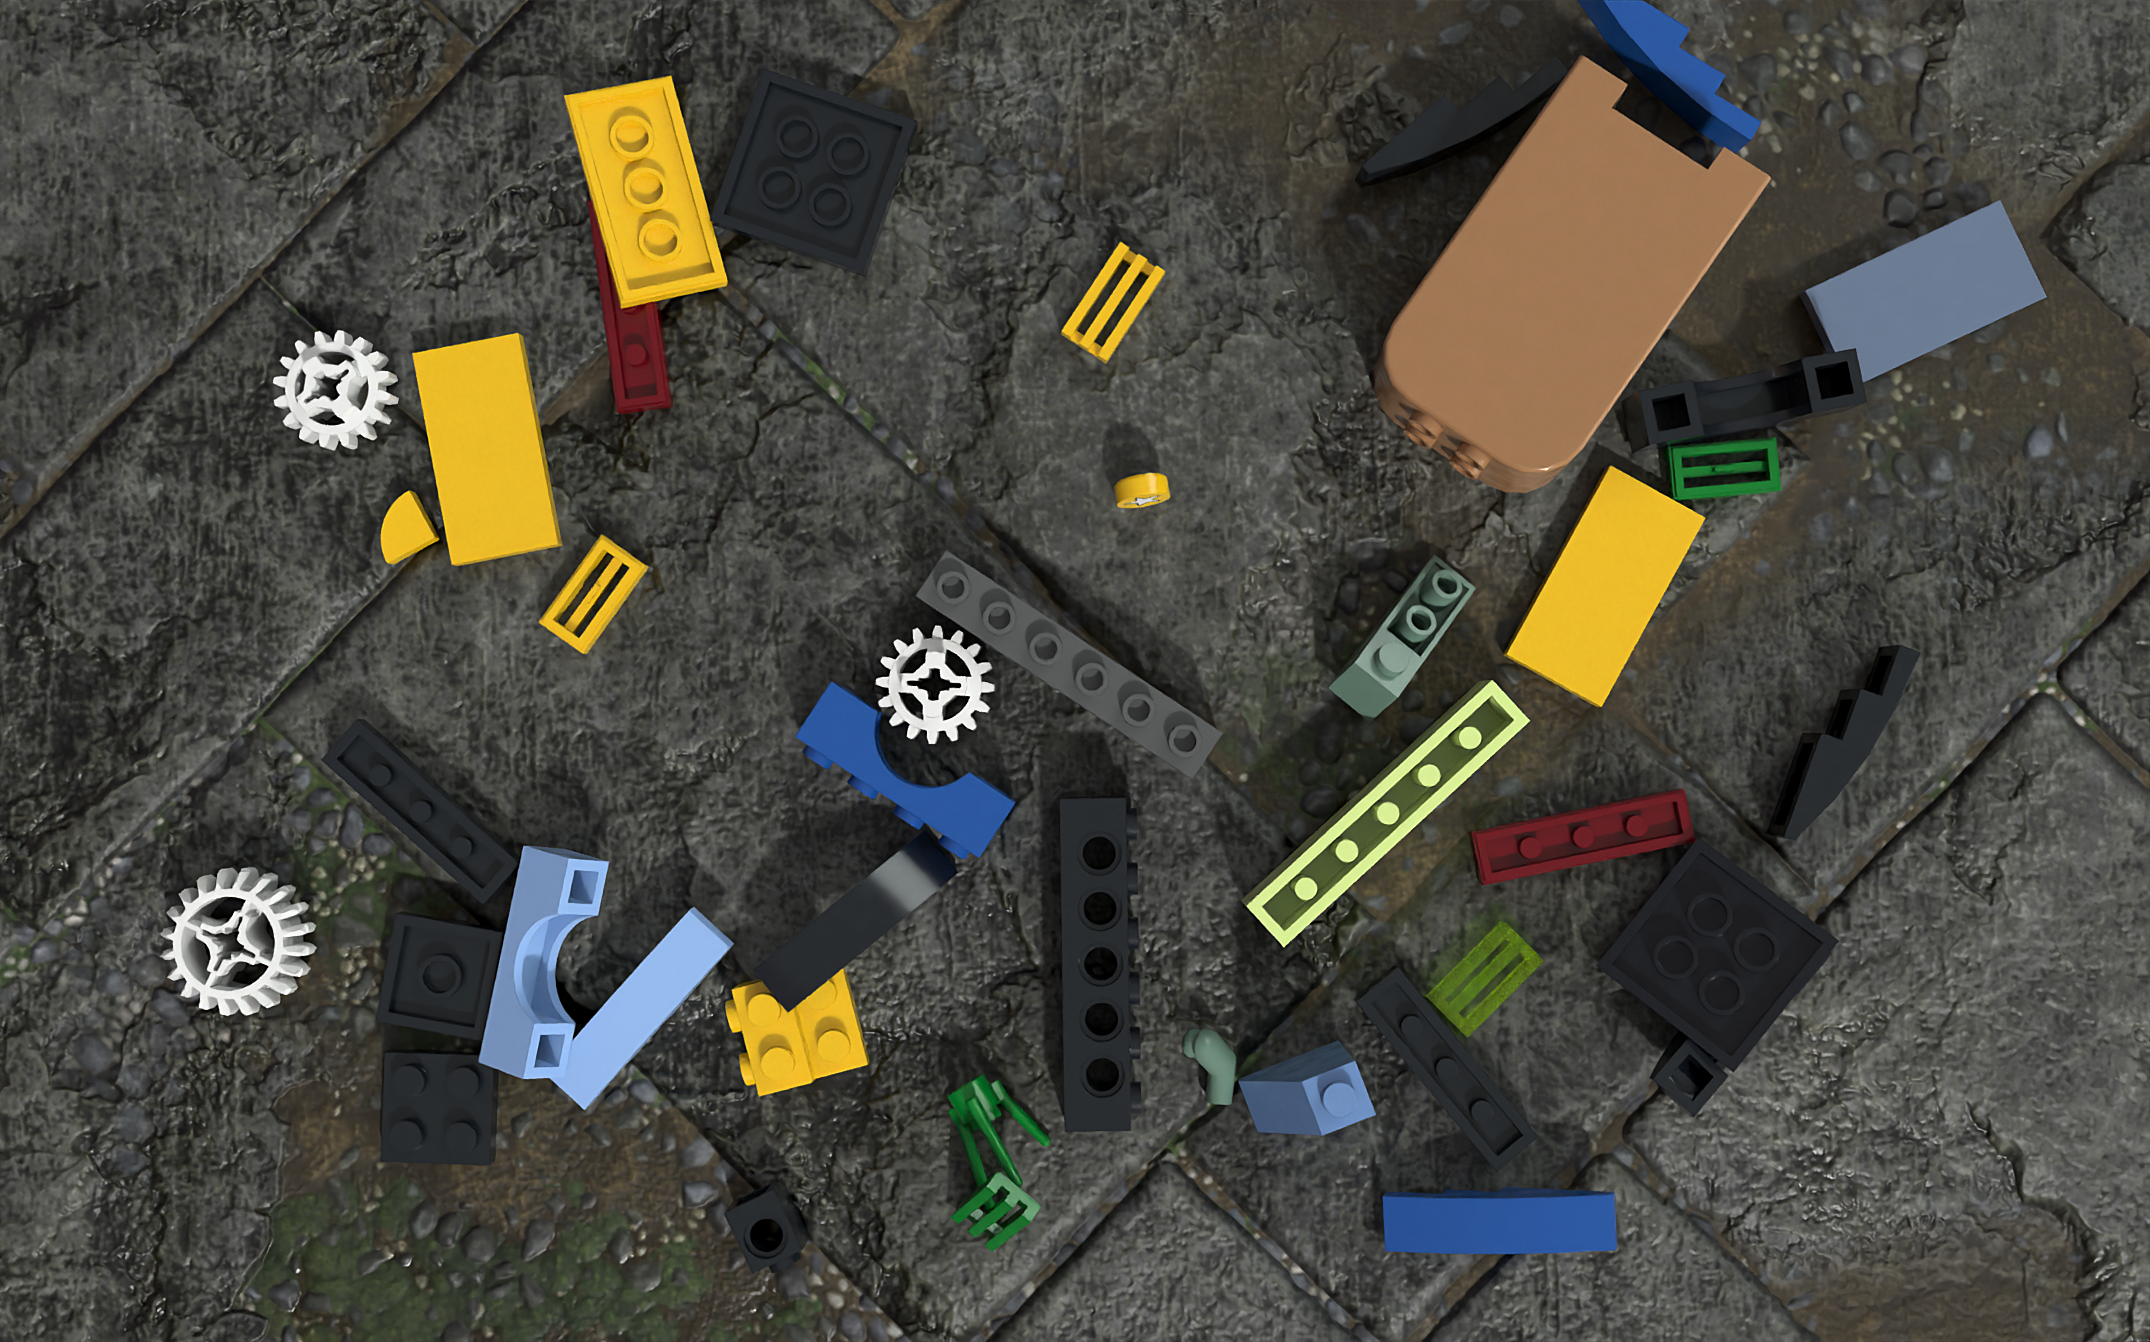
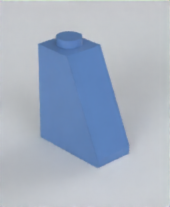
[1237,1040,1376,1136]

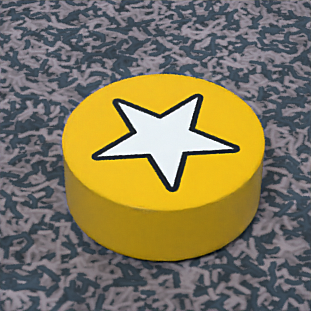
[1114,473,1170,508]

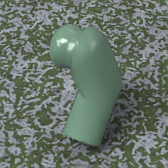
[1182,1028,1236,1105]

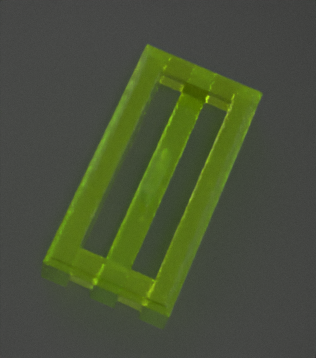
[1426,921,1544,1037]

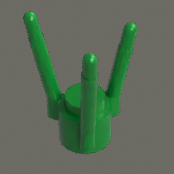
[947,1073,1051,1211]

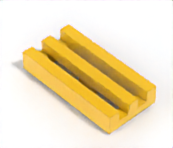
[1061,242,1165,364]
[539,534,649,654]

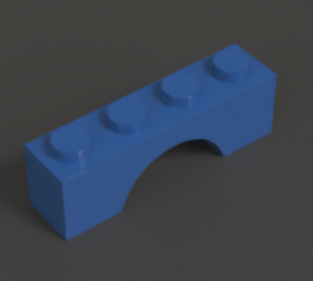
[795,681,1017,860]

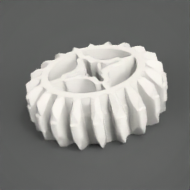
[160,867,317,1016]

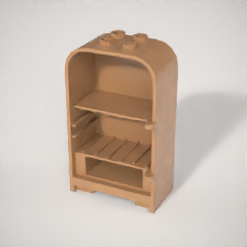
[1374,55,1771,493]

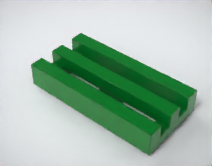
[1663,437,1781,502]
[950,1172,1041,1252]

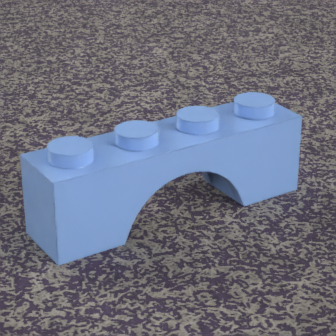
[478,845,609,1079]

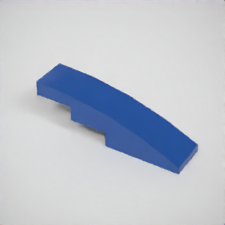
[1578,0,1761,154]
[1383,1187,1617,1254]

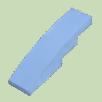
[550,907,734,1110]

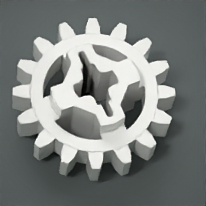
[273,330,399,450]
[876,625,995,744]

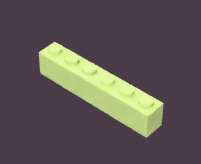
[1241,680,1530,947]

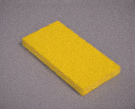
[564,76,728,309]
[412,333,563,566]
[1503,465,1705,707]

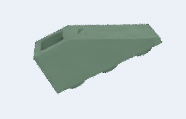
[1328,554,1476,722]

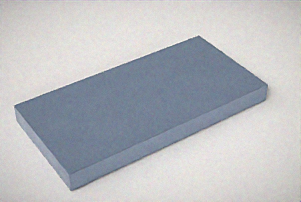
[1799,200,2047,382]

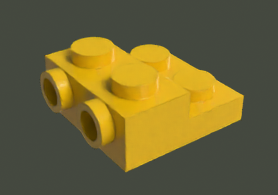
[725,967,870,1097]

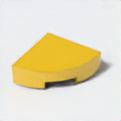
[381,490,440,565]

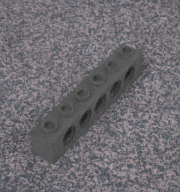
[916,550,1223,779]

